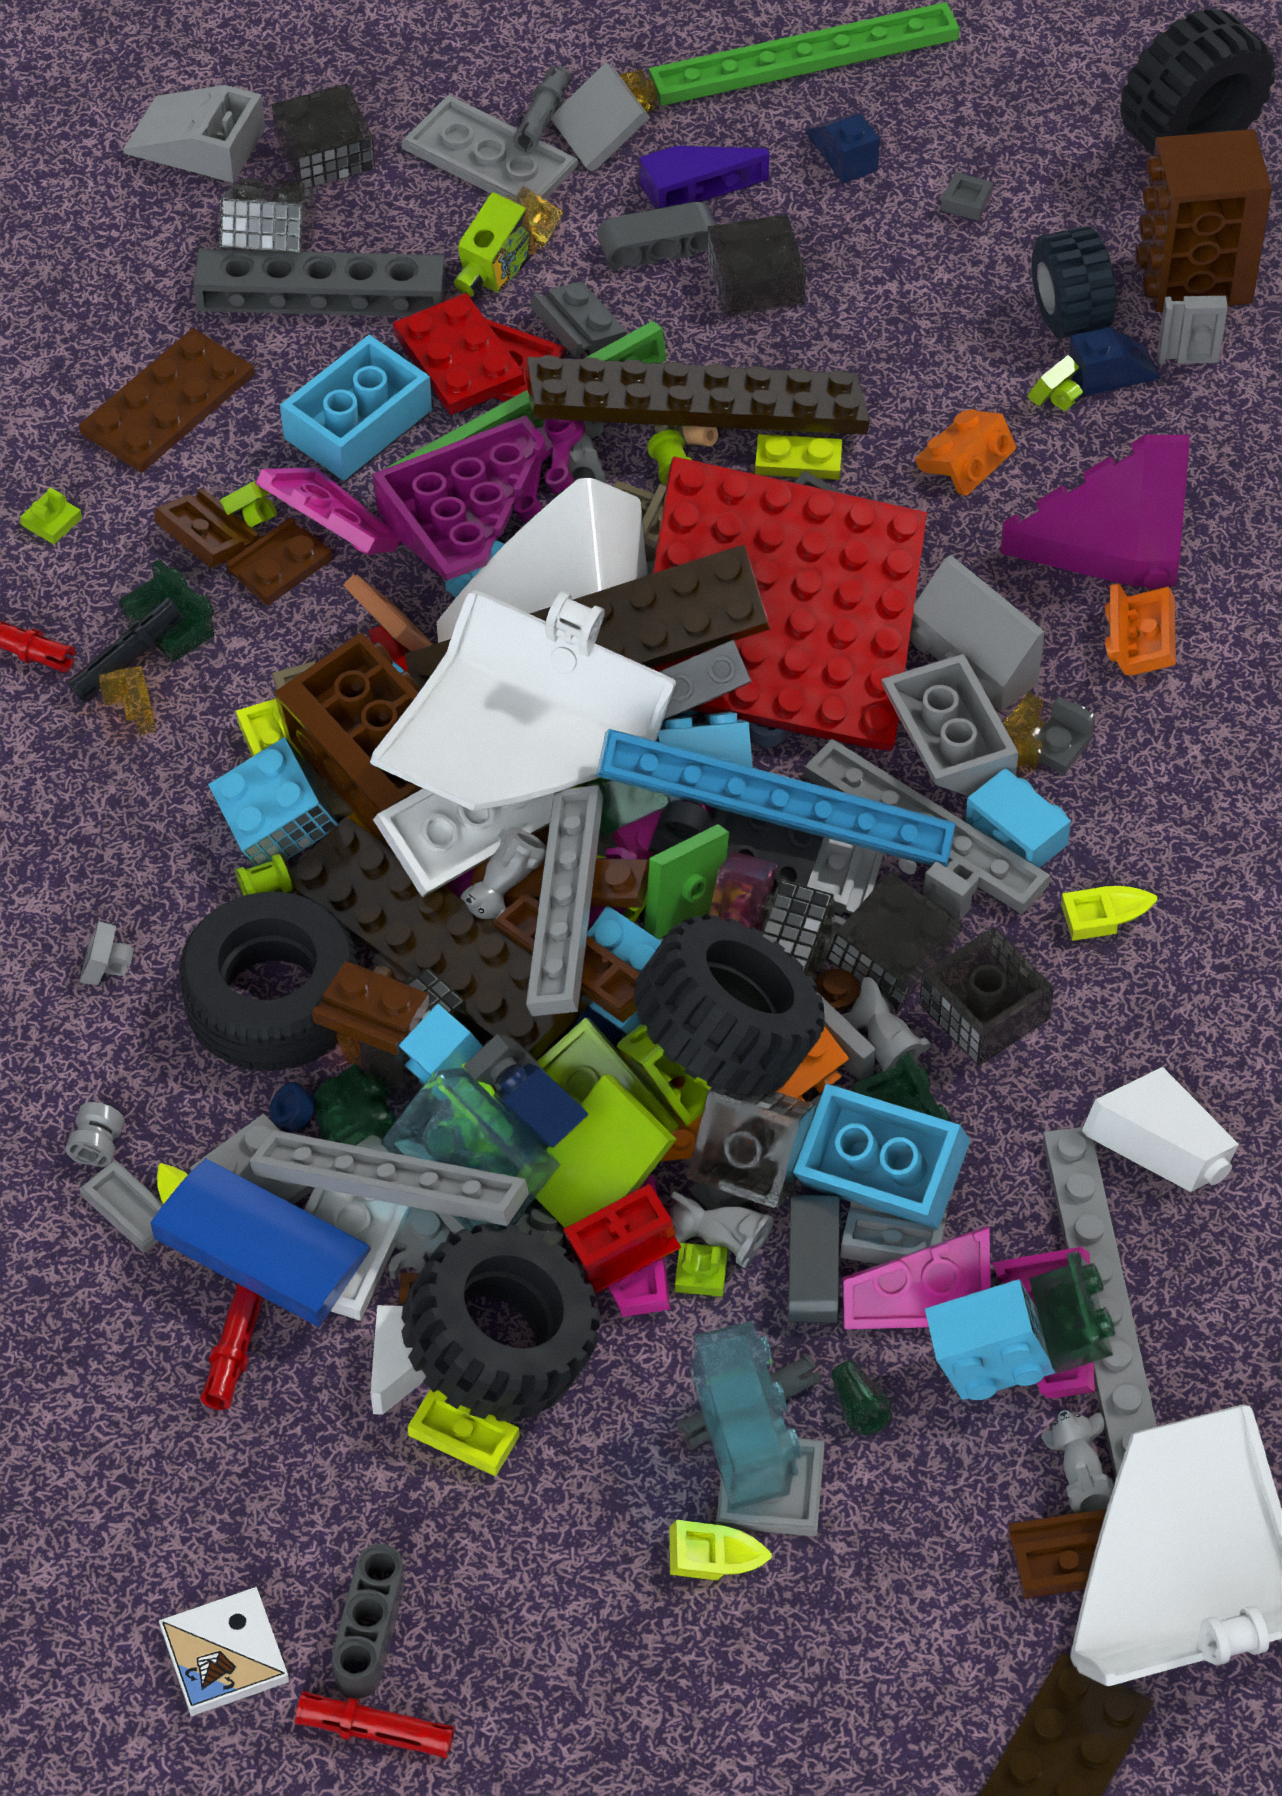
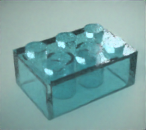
[380,1067,561,1232]
[690,1321,801,1509]

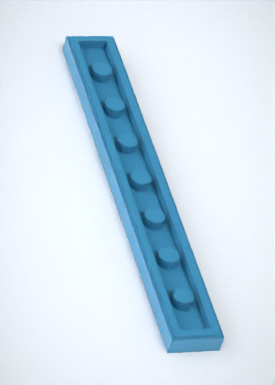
[596,729,956,867]

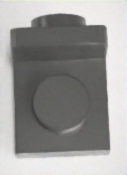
[1027,696,1095,775]
[463,1034,546,1091]

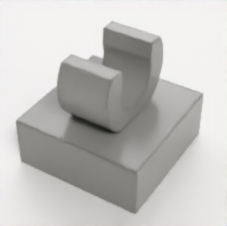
[923,860,979,921]
[79,921,134,985]

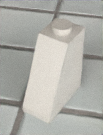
[1082,1067,1239,1192]

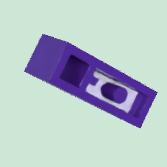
[639,146,770,209]

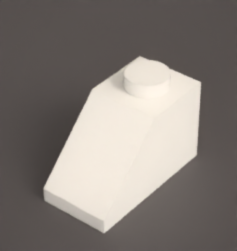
[370,1305,426,1414]

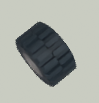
[1032,226,1116,338]

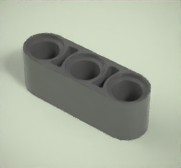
[597,202,721,271]
[788,1194,839,1324]
[332,1544,405,1698]

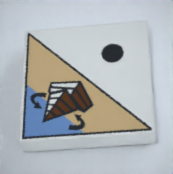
[159,1587,289,1716]

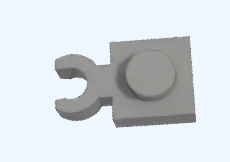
[389,1207,453,1279]

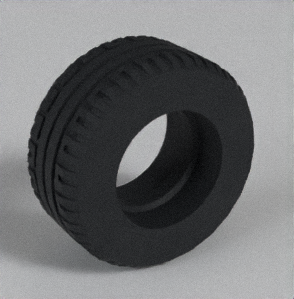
[179,892,358,1071]

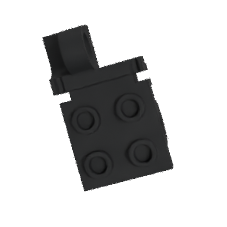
[647,800,824,909]

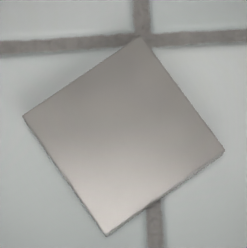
[551,62,650,172]
[716,1432,825,1536]

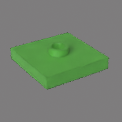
[644,824,729,939]

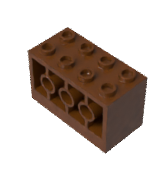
[1135,129,1272,312]
[274,632,423,848]

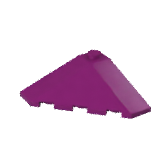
[372,415,546,581]
[1000,435,1190,590]

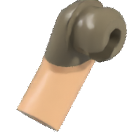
[654,424,718,446]

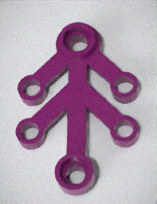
[513,419,585,522]

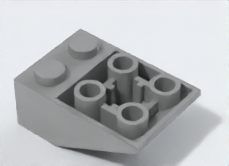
[123,85,265,183]

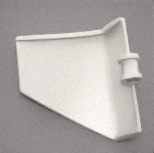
[437,478,647,643]
[370,590,676,811]
[1070,1405,1282,1686]

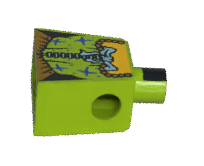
[454,192,536,297]
[617,1024,723,1127]

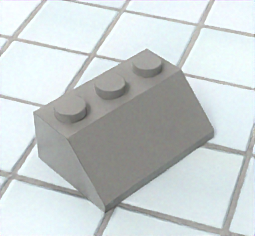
[910,555,1045,712]
[881,653,1019,796]

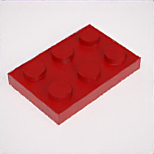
[393,293,525,416]

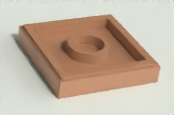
[343,574,433,652]

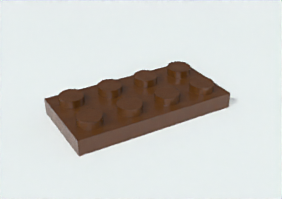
[79,328,255,473]

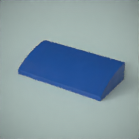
[150,1158,371,1328]

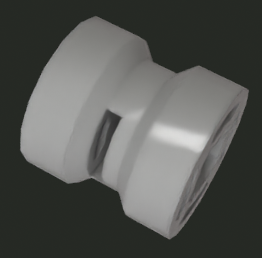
[65,1102,125,1168]

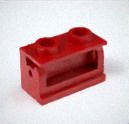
[563,1184,681,1294]

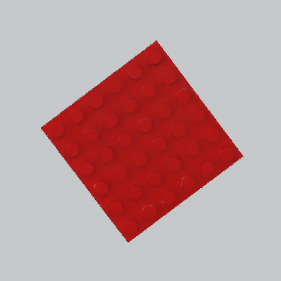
[651,456,927,751]

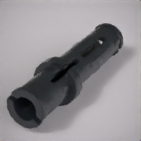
[66,597,185,704]

